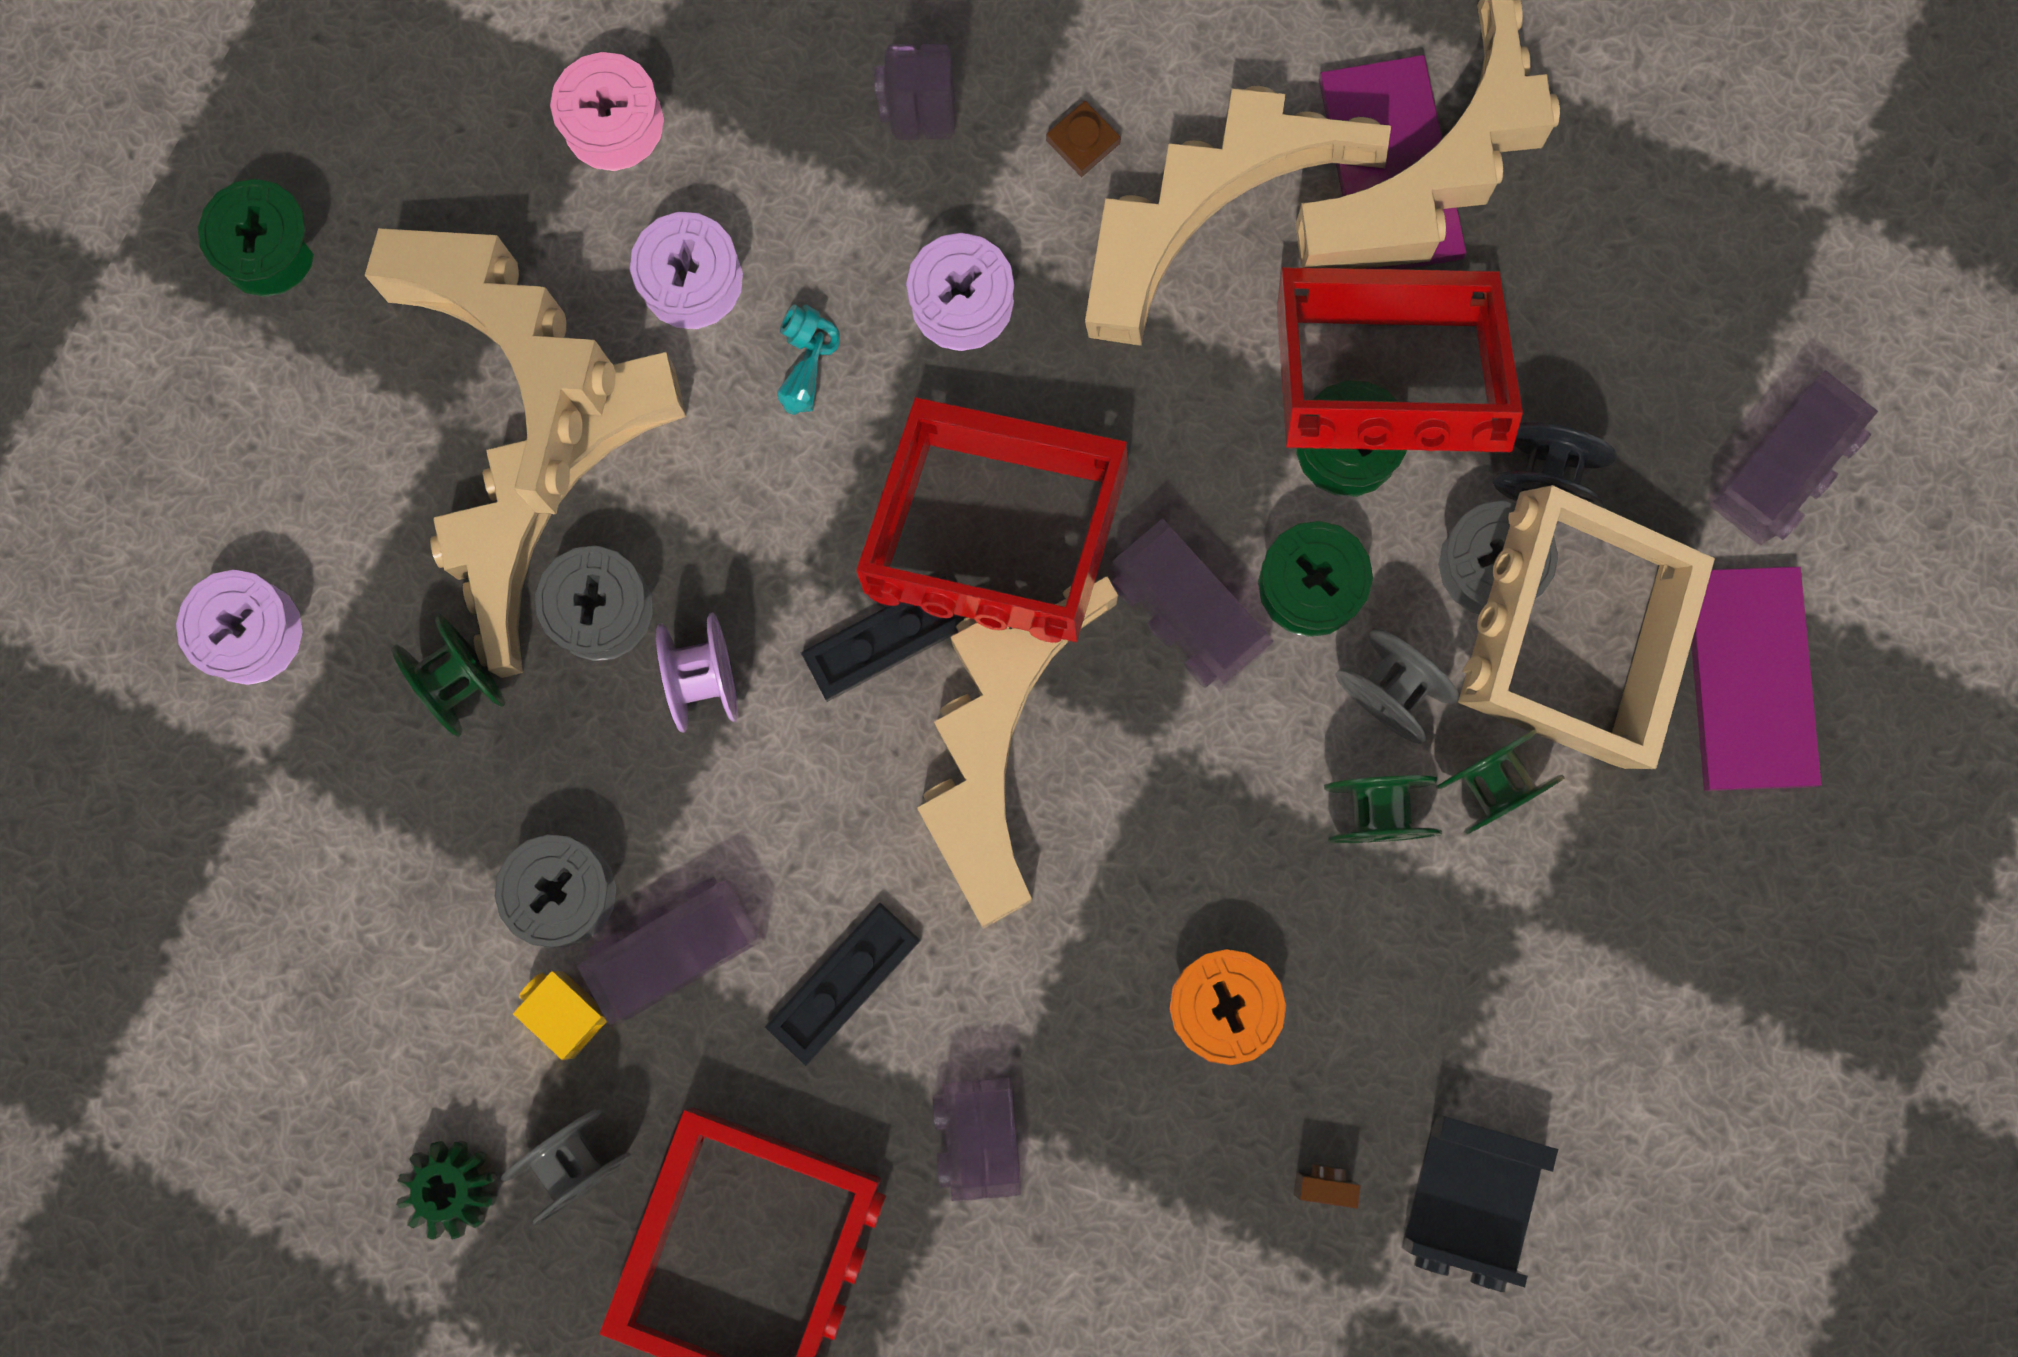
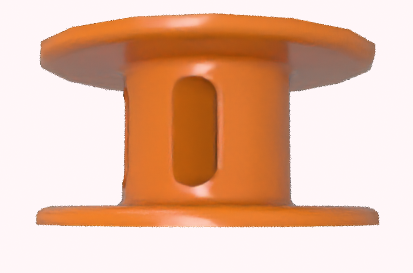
[1170,949,1286,1065]

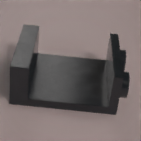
[1402,1113,1558,1292]

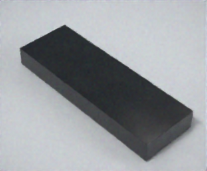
[800,576,968,702]
[765,902,922,1066]

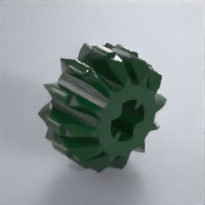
[396,1141,497,1240]

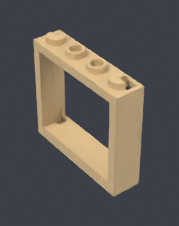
[1458,485,1715,769]

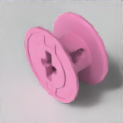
[550,52,664,171]

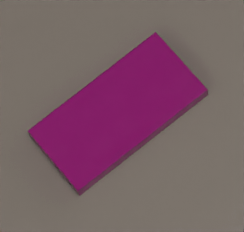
[1319,55,1467,270]
[1691,567,1822,791]

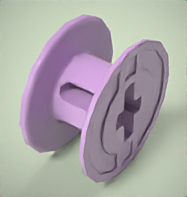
[630,212,743,329]
[906,233,1014,351]
[176,570,303,685]
[656,612,738,733]

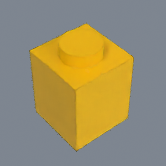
[513,971,612,1060]

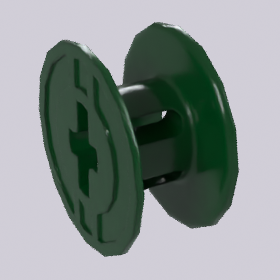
[198,179,314,297]
[1296,380,1407,497]
[1258,521,1373,637]
[391,614,505,737]
[1436,729,1565,835]
[1324,775,1442,843]

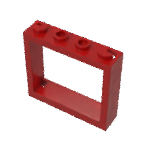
[1277,267,1523,452]
[856,397,1128,643]
[599,1107,887,1357]

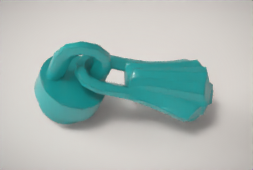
[777,304,840,415]

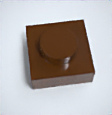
[1046,101,1121,178]
[1294,1164,1361,1209]

